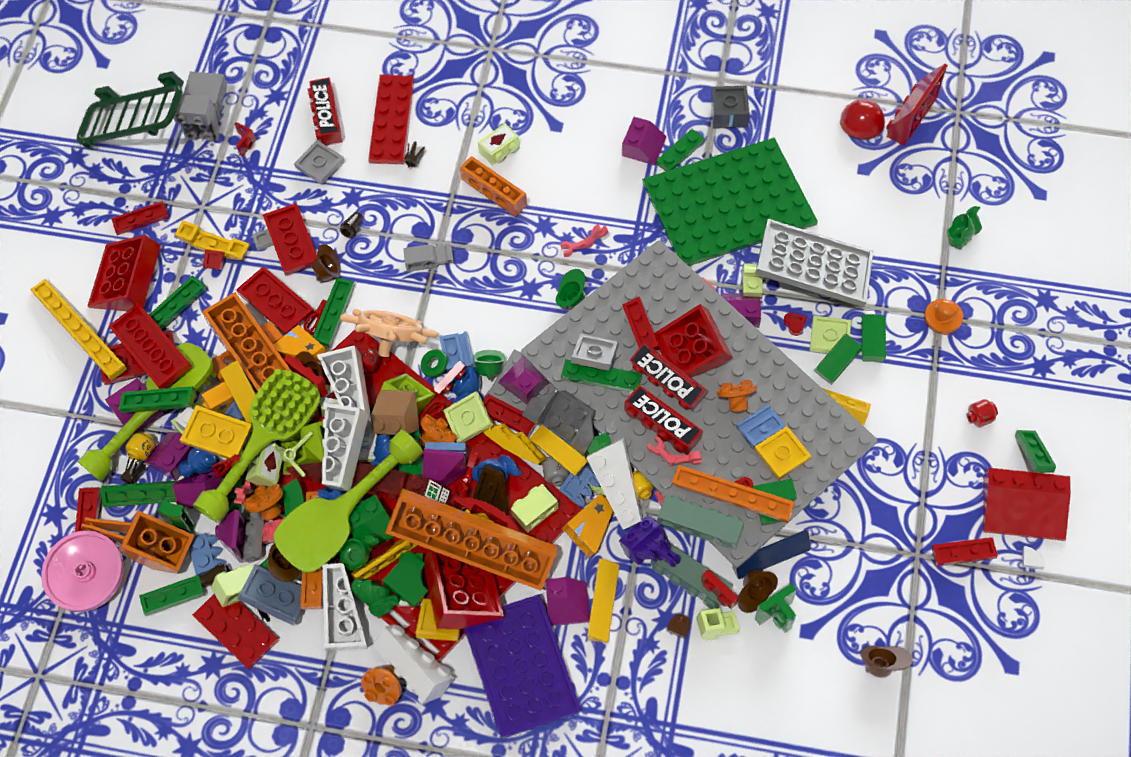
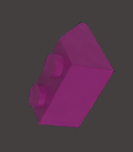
[622,116,667,166]
[721,293,761,328]
[105,378,164,436]
[144,432,194,481]
[172,470,226,509]

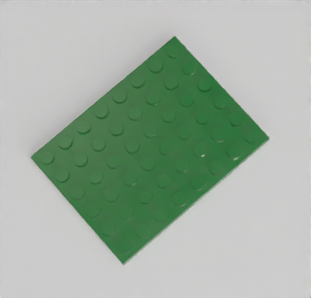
[642,137,818,266]

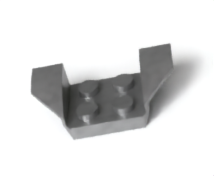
[522,391,596,456]

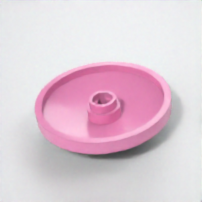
[41,531,124,612]

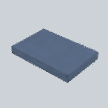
[237,564,302,626]

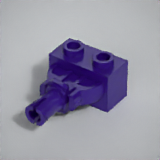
[619,515,680,567]

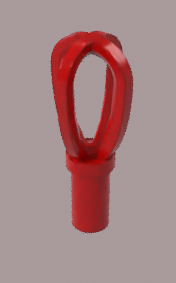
[303,300,327,335]
[418,400,445,426]
[212,454,240,478]

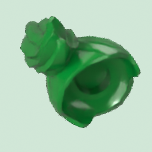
[947,206,982,249]
[340,532,379,571]
[351,578,399,617]

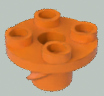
[924,299,963,335]
[716,380,757,412]
[420,414,458,448]
[243,484,283,520]
[361,666,401,706]

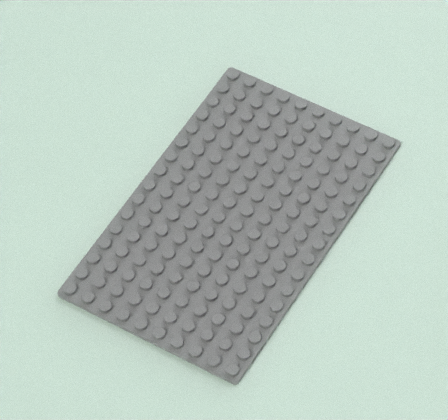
[521,240,877,568]

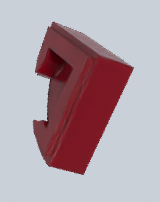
[369,539,394,560]

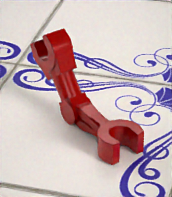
[452,453,480,497]

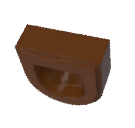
[666,614,690,639]

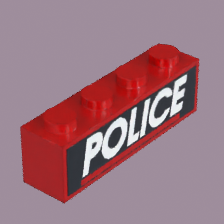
[307,77,343,146]
[630,342,708,410]
[624,385,703,455]

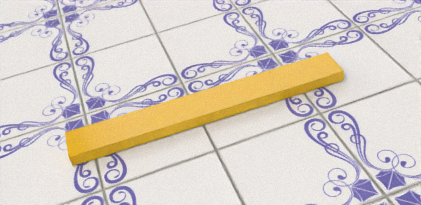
[30,279,127,381]

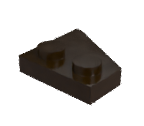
[473,464,509,515]

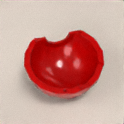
[840,99,885,139]

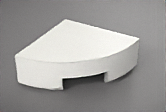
[1022,546,1045,570]

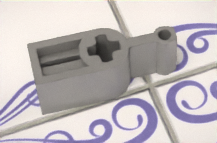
[403,244,454,272]

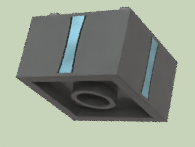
[710,85,750,128]

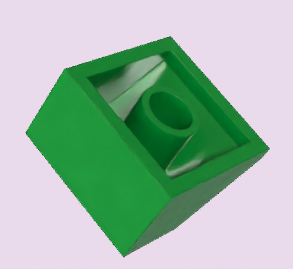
[349,495,395,546]

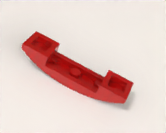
[454,497,521,533]

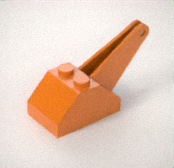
[81,510,194,574]

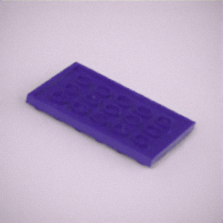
[463,594,582,740]

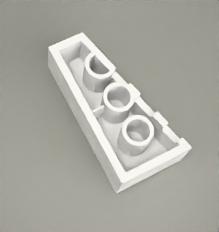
[317,346,372,426]
[322,403,369,492]
[586,437,643,530]
[322,563,367,651]
[372,624,455,704]

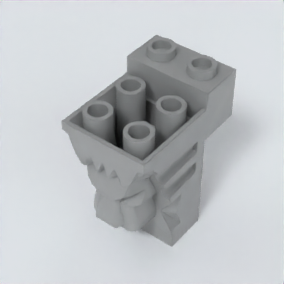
[173,71,228,141]

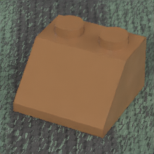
[371,390,419,435]

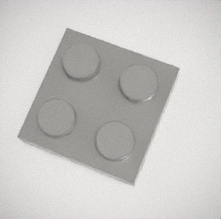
[294,140,345,184]
[571,334,618,371]

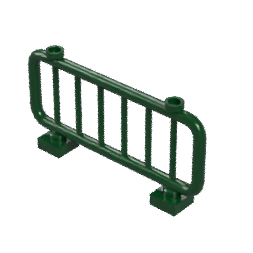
[76,71,184,149]

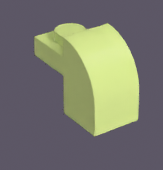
[742,263,762,297]
[696,608,740,640]

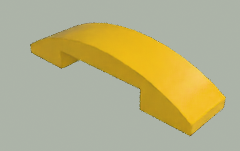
[175,220,250,260]

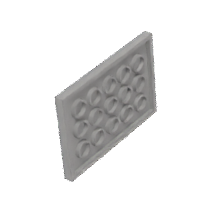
[755,219,874,307]

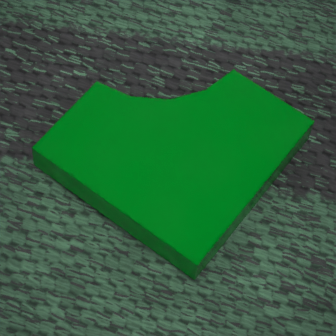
[752,479,797,526]
[382,551,428,608]

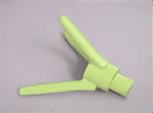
[272,431,313,477]

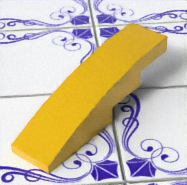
[483,419,547,465]
[529,425,588,476]

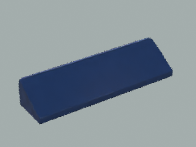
[732,530,811,579]

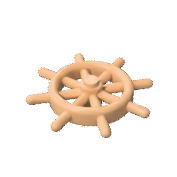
[340,309,438,357]

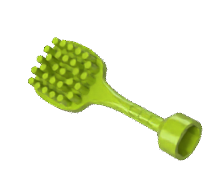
[77,343,217,482]
[193,369,320,523]
[274,430,424,573]

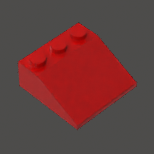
[655,304,733,377]

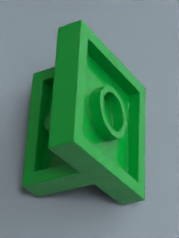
[755,583,797,633]

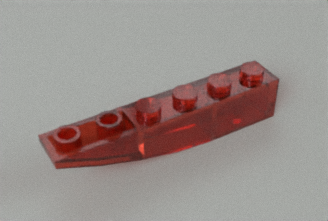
[286,462,410,500]

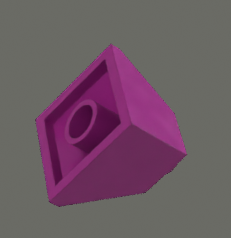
[498,356,549,405]
[422,448,467,488]
[215,510,246,563]
[545,577,590,626]

